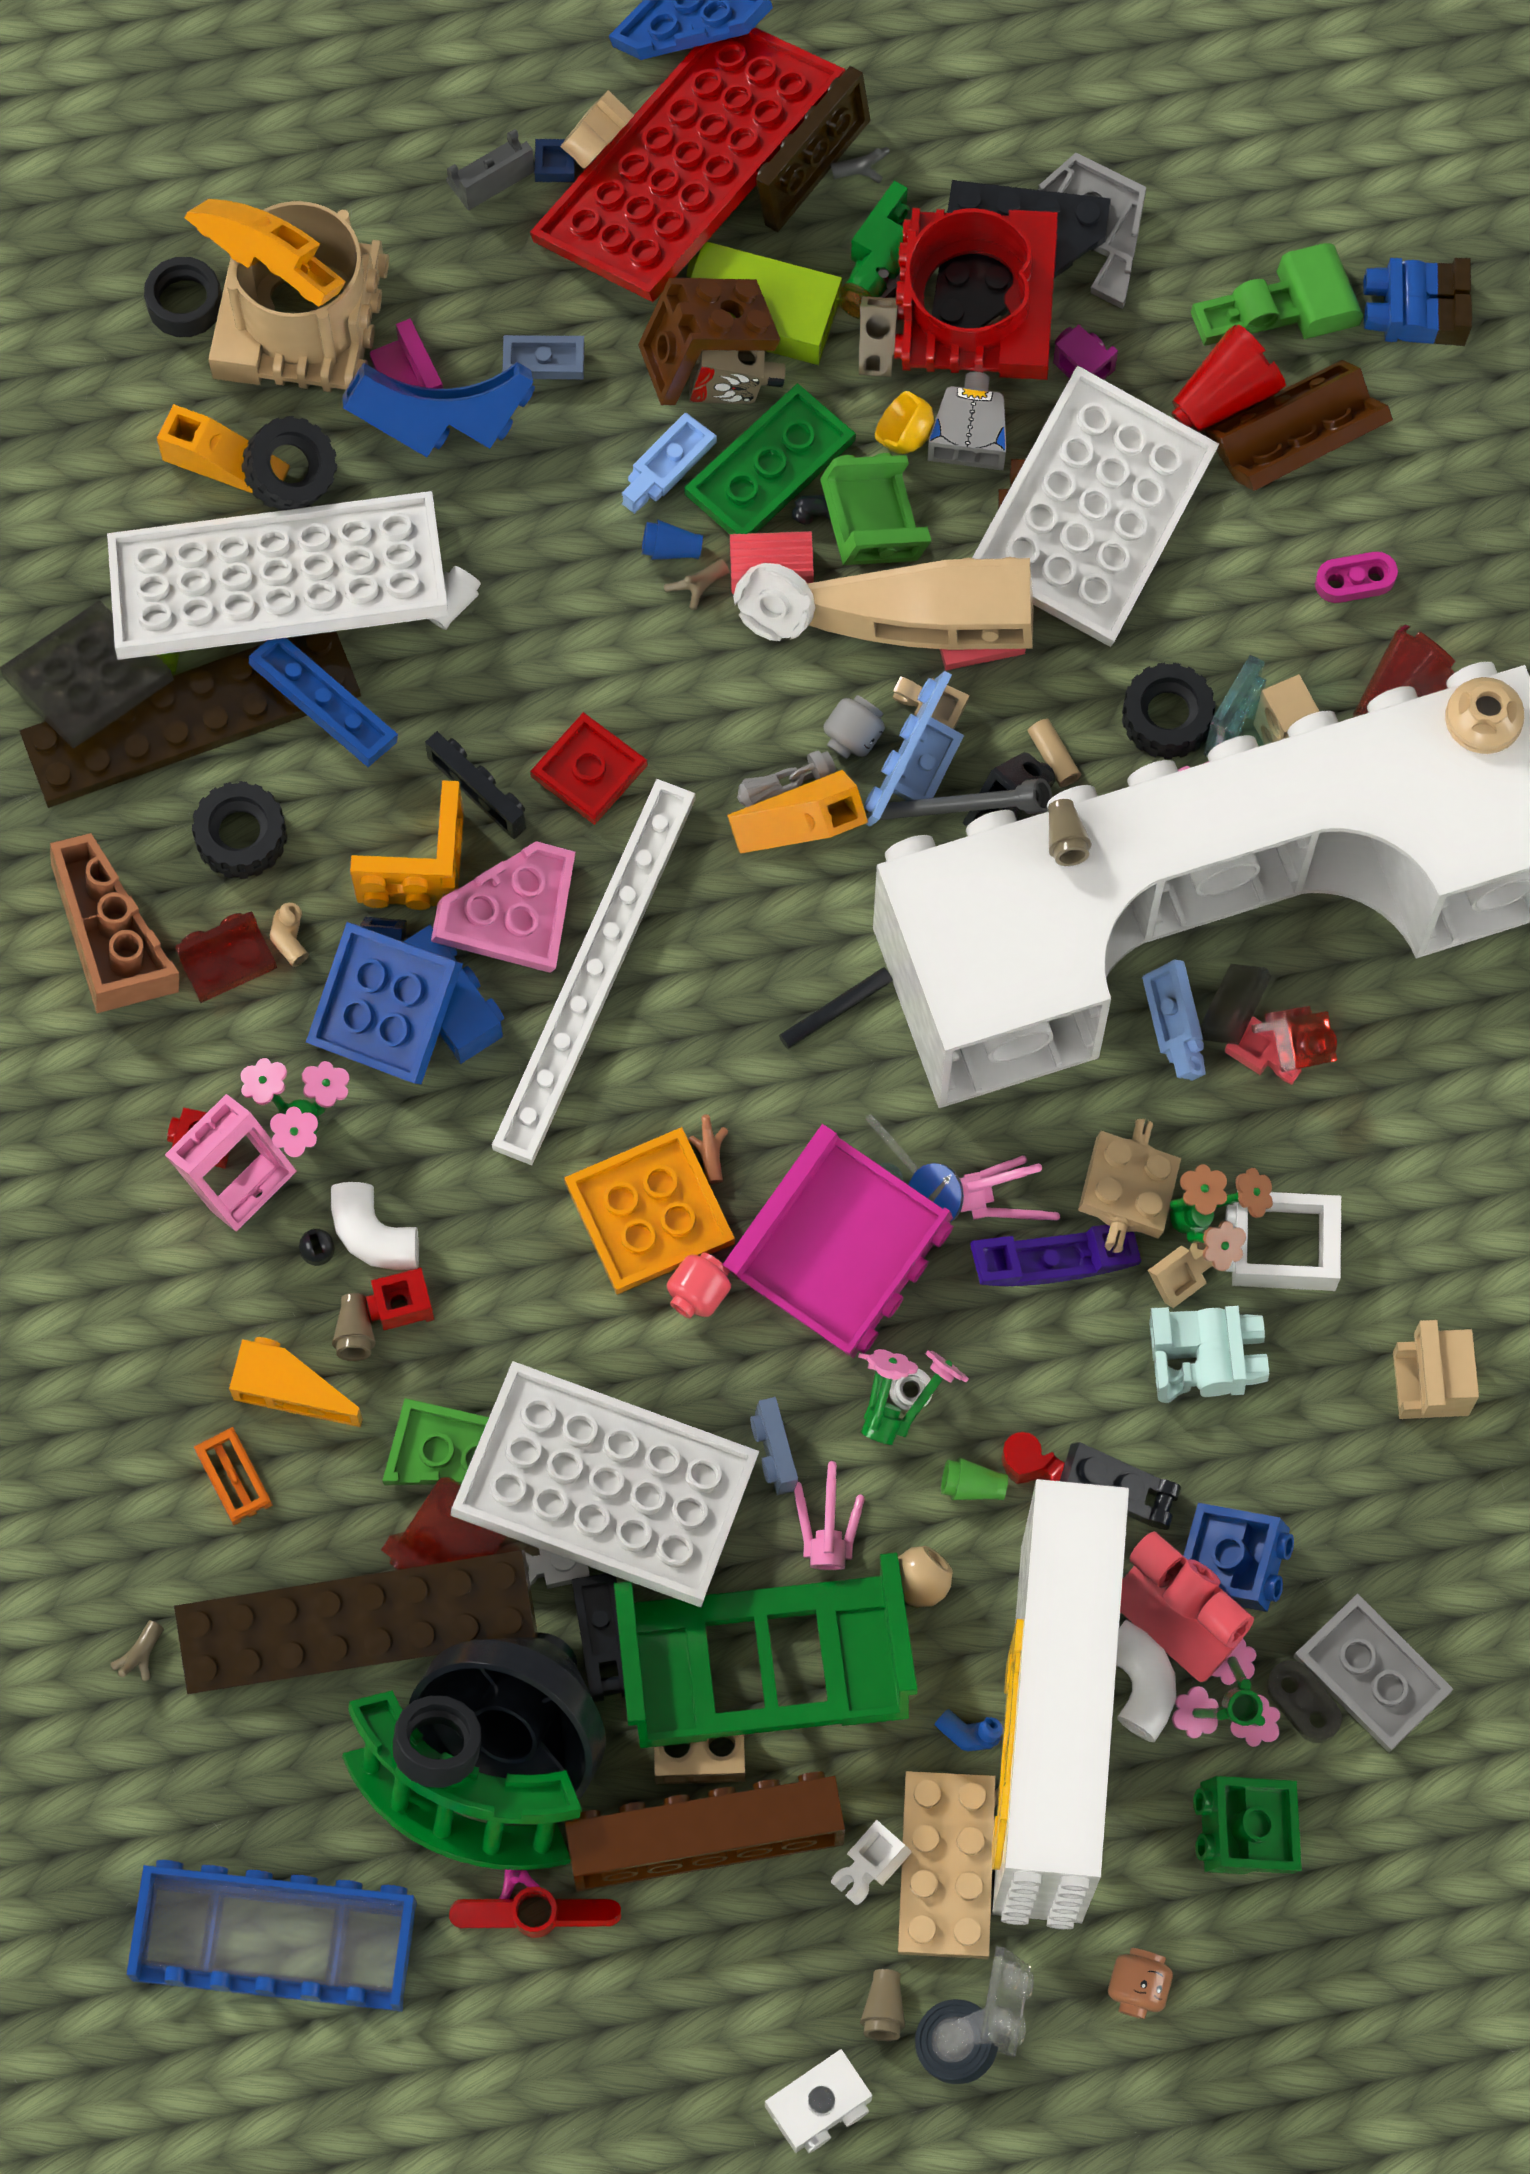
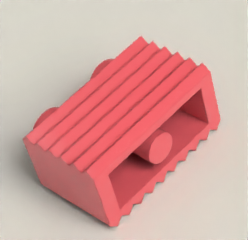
[730,531,814,594]

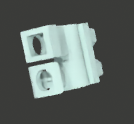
[1149,1306,1269,1403]

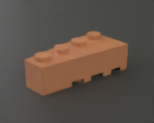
[50,833,179,1013]

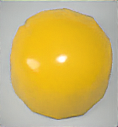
[874,391,935,454]

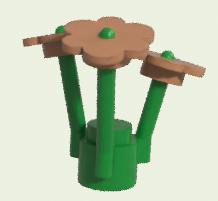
[1170,1164,1273,1271]

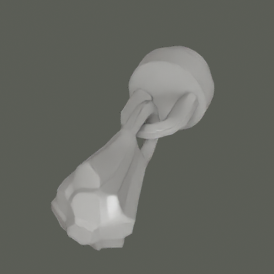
[737,750,836,807]

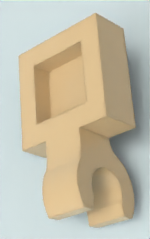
[893,676,969,729]
[1148,1242,1213,1308]

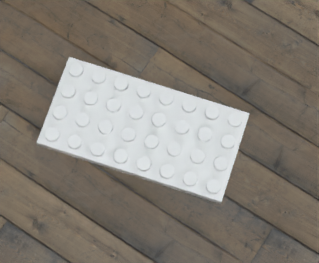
[107,491,449,660]

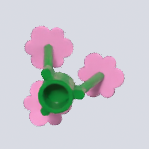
[1172,1639,1280,1747]

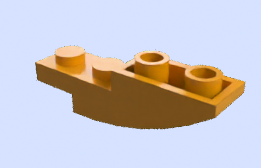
[184,199,346,307]

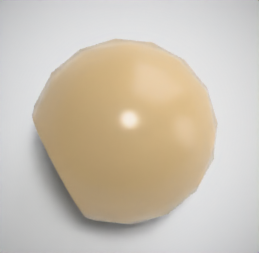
[898,1546,953,1607]

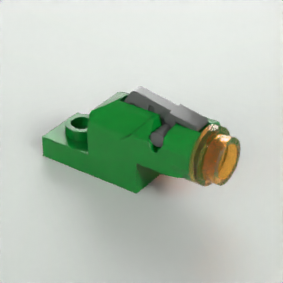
[838,180,910,319]

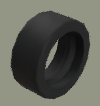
[144,257,222,337]
[393,1695,481,1788]

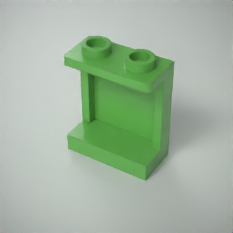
[820,453,931,565]

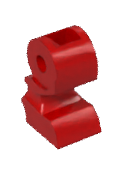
[1002,1432,1065,1484]

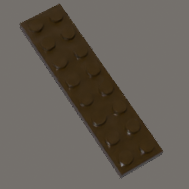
[19,631,361,808]
[174,1550,538,1694]

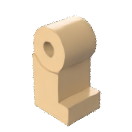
[560,90,634,169]

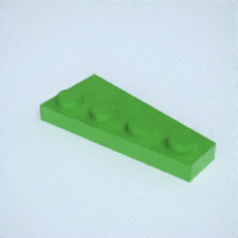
[383,1398,489,1485]

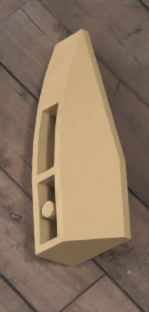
[807,557,1034,650]

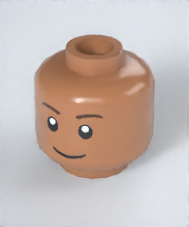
[1108,1948,1173,2019]

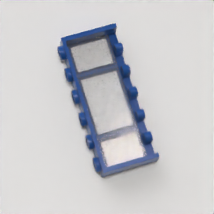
[126,1860,417,2012]

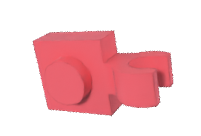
[1225,1014,1303,1085]

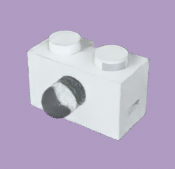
[765,2049,872,2153]

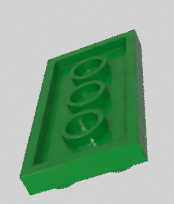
[684,383,856,534]

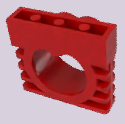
[894,208,1058,380]

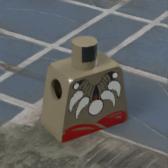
[689,350,785,404]

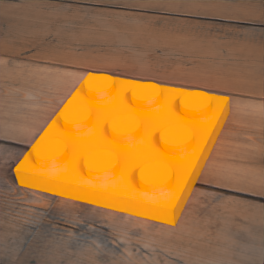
[564,1127,735,1295]

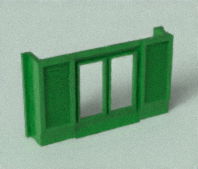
[614,1552,918,1748]

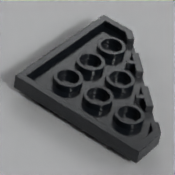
[932,180,1111,328]

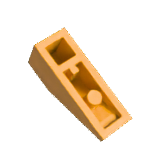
[229,1337,363,1427]

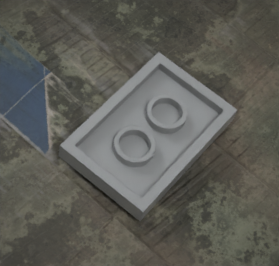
[1294,1593,1453,1753]

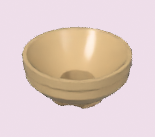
[1445,677,1524,754]

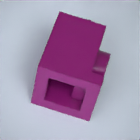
[1053,324,1118,380]

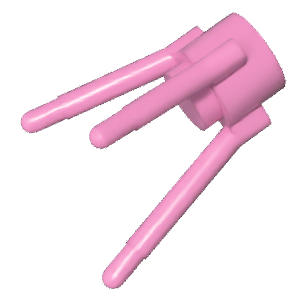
[957,1156,1060,1220]
[794,1461,865,1570]

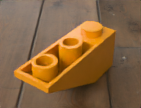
[157,404,290,493]
[727,770,868,854]

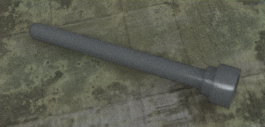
[880,778,1052,820]

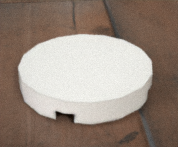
[733,563,815,641]

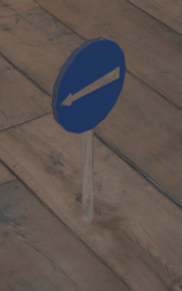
[866,1114,964,1223]

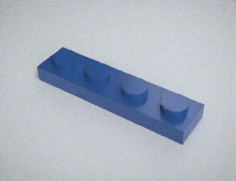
[249,638,398,767]

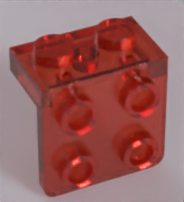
[381,1477,507,1570]

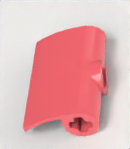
[1120,1531,1254,1682]

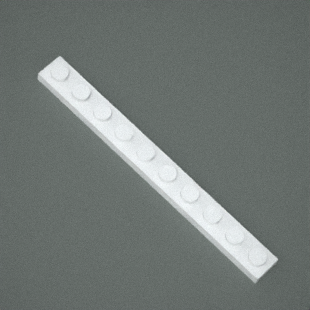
[492,779,695,1165]

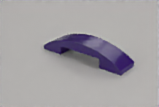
[970,1225,1142,1286]

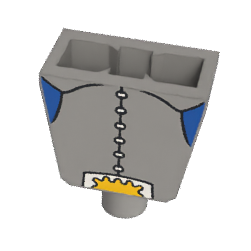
[927,371,1006,471]

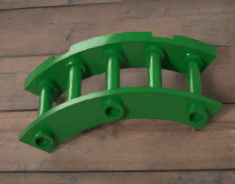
[342,1690,582,1870]

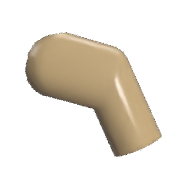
[270,902,309,967]

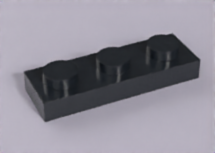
[425,731,526,839]

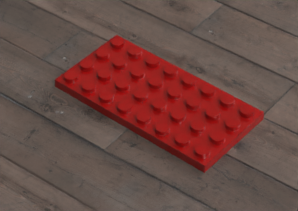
[530,27,846,302]

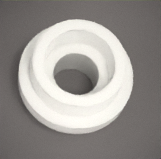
[889,1369,932,1411]

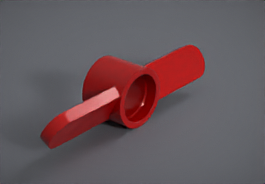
[449,1886,621,1938]

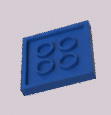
[306,922,463,1085]

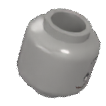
[823,695,885,759]

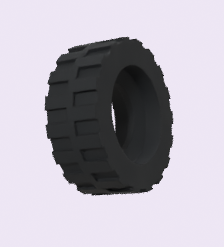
[241,416,337,511]
[1122,662,1216,759]
[192,781,287,879]

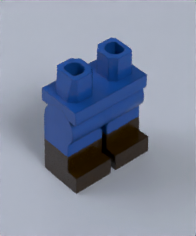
[1363,258,1472,346]

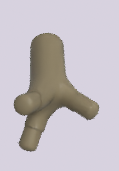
[664,559,729,610]
[111,1620,164,1681]

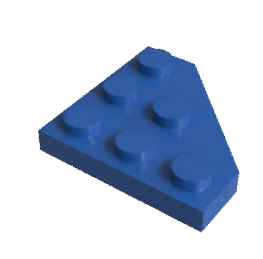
[609,0,773,60]

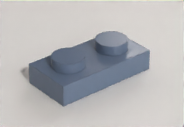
[502,335,585,379]
[750,1397,798,1495]

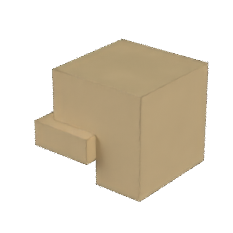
[1393,1320,1479,1419]

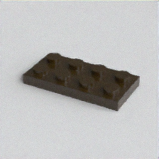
[756,66,871,232]

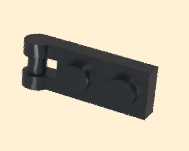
[1060,1442,1181,1530]
[572,1573,625,1702]

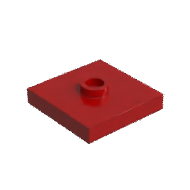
[530,712,648,825]

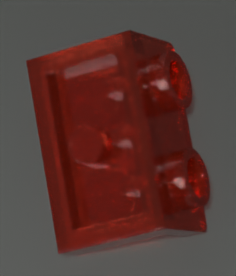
[175,912,277,1003]

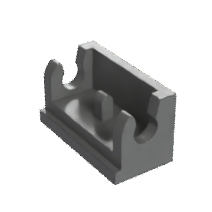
[446,129,534,211]

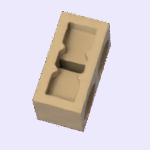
[1253,674,1320,745]
[654,1735,745,1784]

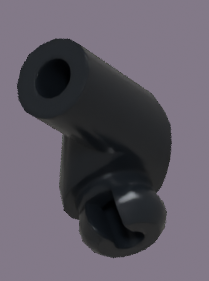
[791,495,831,525]

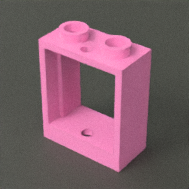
[165,1094,297,1232]

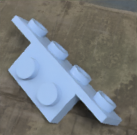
[864,671,964,826]

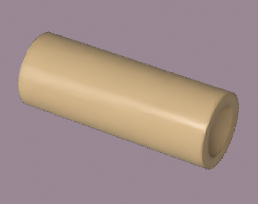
[1028,719,1081,787]

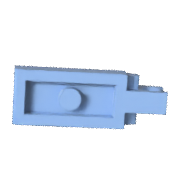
[622,413,717,514]
[1142,959,1206,1081]

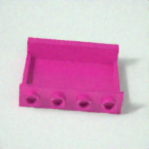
[722,1123,954,1359]

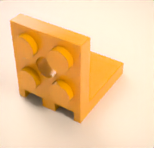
[350,780,464,910]

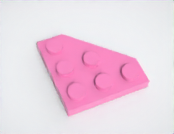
[431,841,575,973]

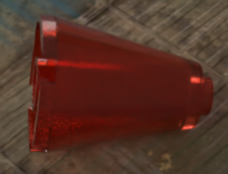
[1353,624,1456,717]

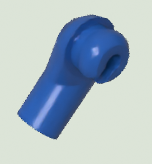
[934,1709,1003,1752]

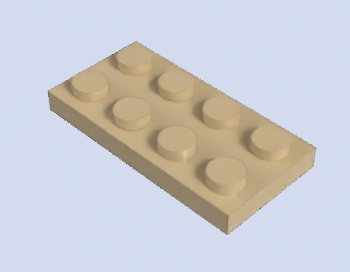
[898,1771,996,1959]

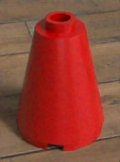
[1171,324,1286,432]

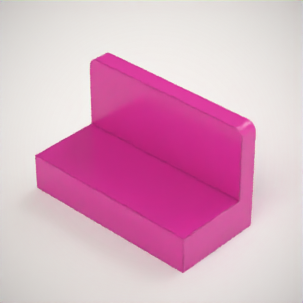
[370,318,443,389]

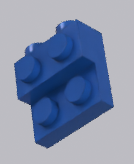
[1183,1503,1294,1612]

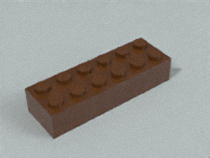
[565,1771,845,1892]

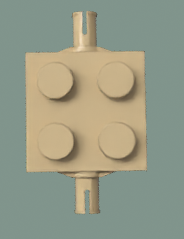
[1078,1119,1181,1253]

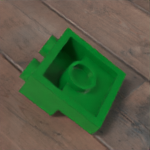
[1193,1776,1302,1874]

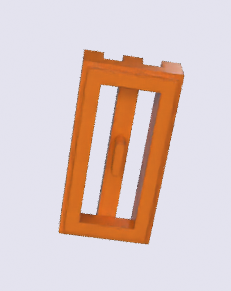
[194,1427,273,1526]

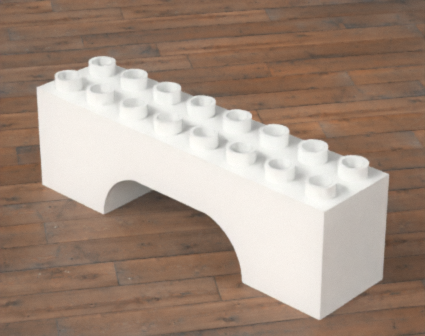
[873,662,1530,1108]

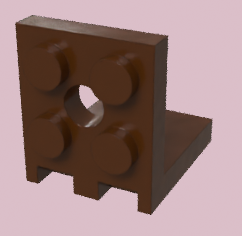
[638,278,781,405]

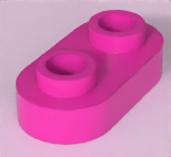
[1315,552,1398,603]

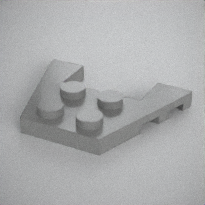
[1037,153,1146,309]

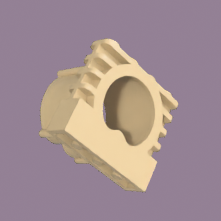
[208,201,389,392]

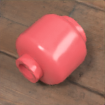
[666,1252,731,1319]

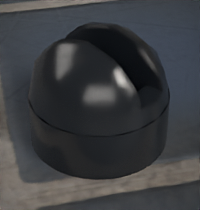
[299,1229,335,1266]

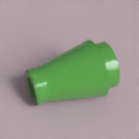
[941,1457,1008,1500]

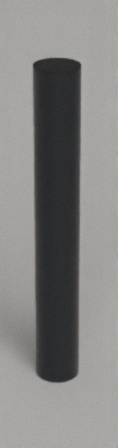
[779,967,893,1049]

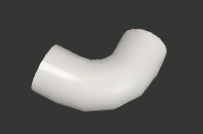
[331,1182,419,1270]
[1116,1620,1176,1742]

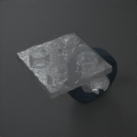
[915,1946,1034,2084]

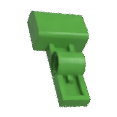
[1190,243,1363,346]

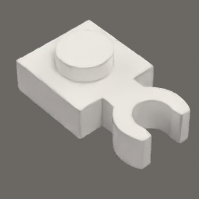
[525,1548,590,1589]
[831,1820,912,1905]

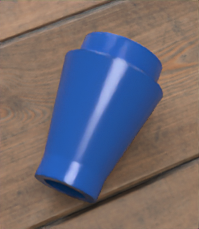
[642,519,703,560]

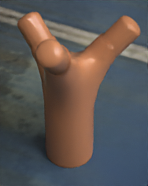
[688,1114,728,1184]

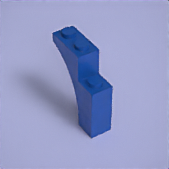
[342,362,535,457]

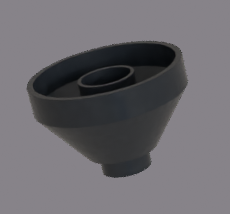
[409,1632,606,1800]

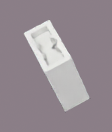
[1225,1191,1341,1291]

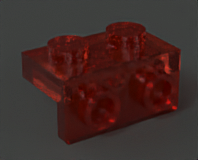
[1251,1005,1337,1072]

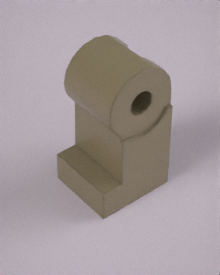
[859,296,898,377]

